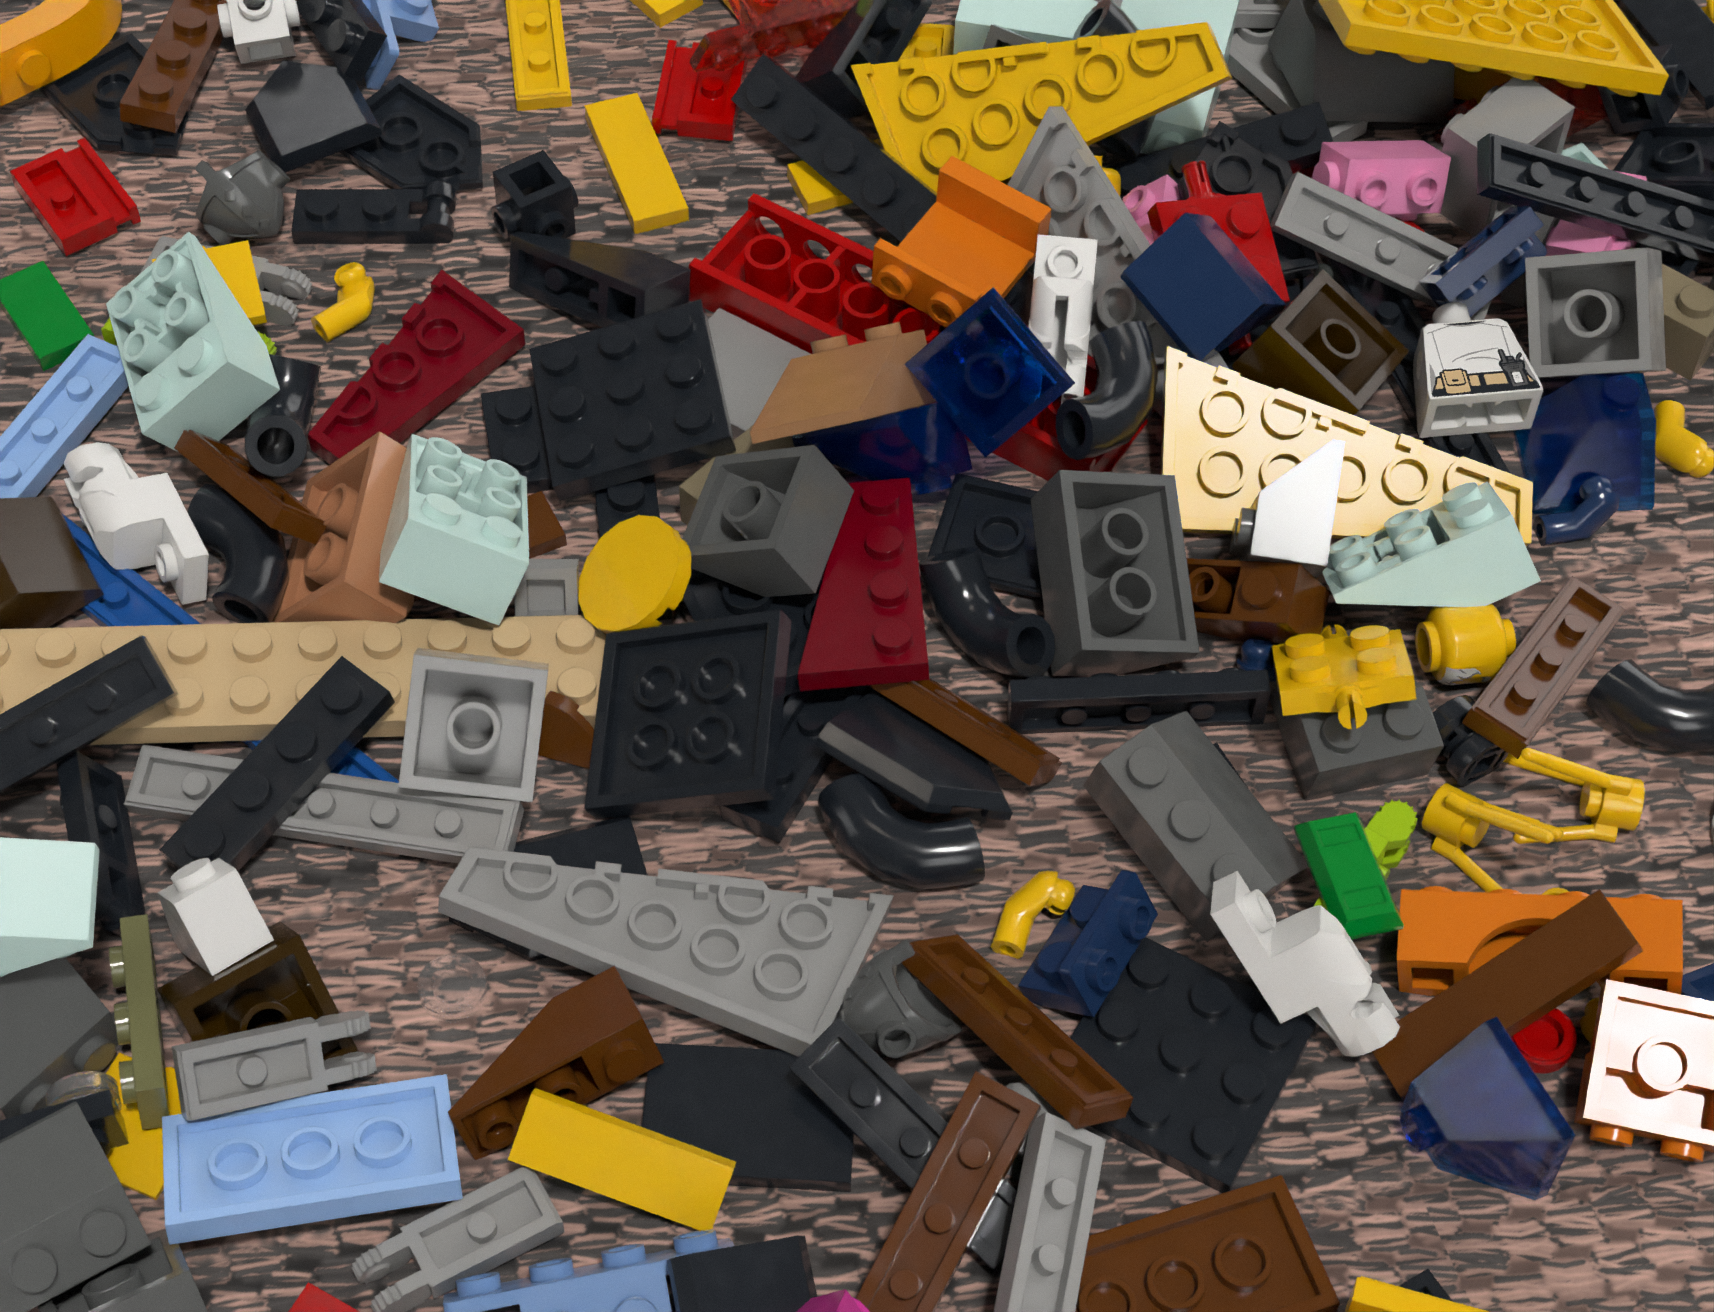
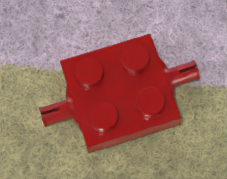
[1147,160,1290,356]

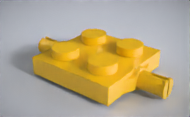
[1272,624,1416,729]

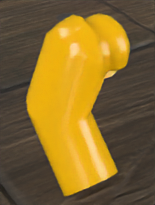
[311,262,375,343]
[991,870,1075,959]

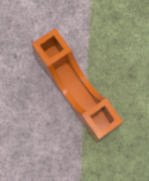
[1397,886,1683,996]

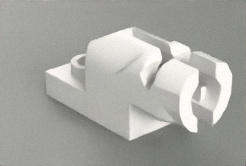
[1022,234,1098,408]
[64,442,209,605]
[1210,871,1400,1057]

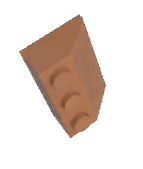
[271,431,414,623]

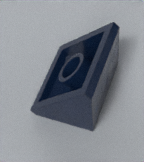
[1120,212,1286,362]

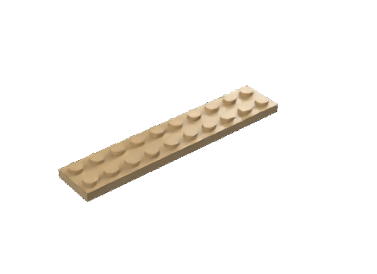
[0,615,606,745]

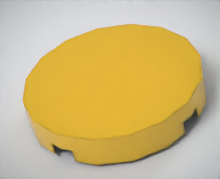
[578,515,691,634]

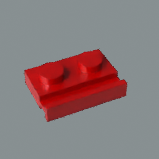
[652,40,748,141]
[10,137,141,256]

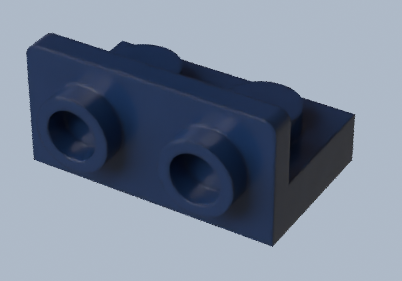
[1419,206,1547,317]
[1018,870,1158,1017]

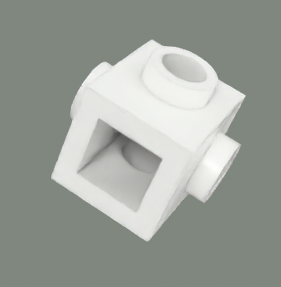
[217,0,301,64]

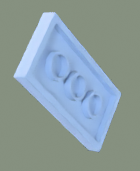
[162,1074,463,1245]

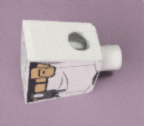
[1413,302,1543,438]

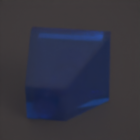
[905,287,1075,458]
[1513,373,1656,514]
[792,398,973,495]
[1400,1017,1576,1200]

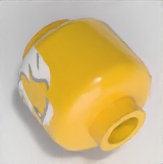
[1415,603,1516,685]

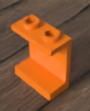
[871,156,1052,338]

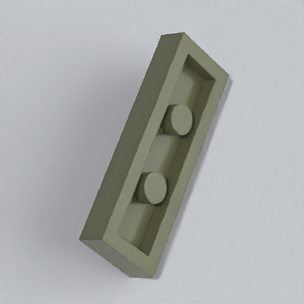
[109,914,170,1130]

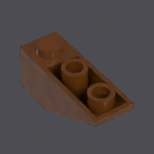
[1186,558,1330,645]
[448,965,664,1160]

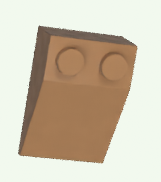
[750,322,939,444]

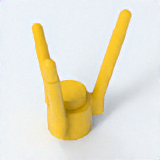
[1503,748,1645,844]
[1422,783,1563,893]

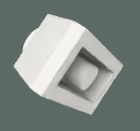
[158,858,274,976]

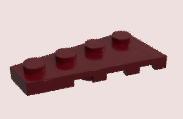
[307,270,526,465]
[798,478,930,691]

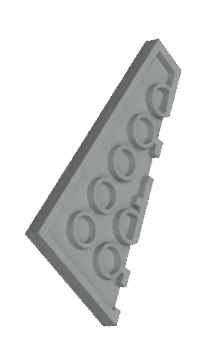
[438,847,894,1056]

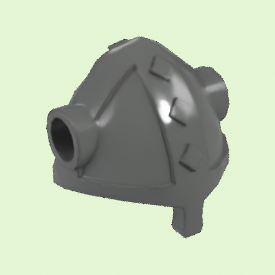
[195,150,290,245]
[839,939,962,1058]

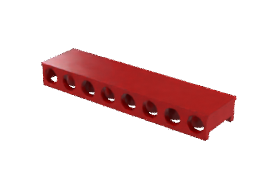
[688,193,1148,481]

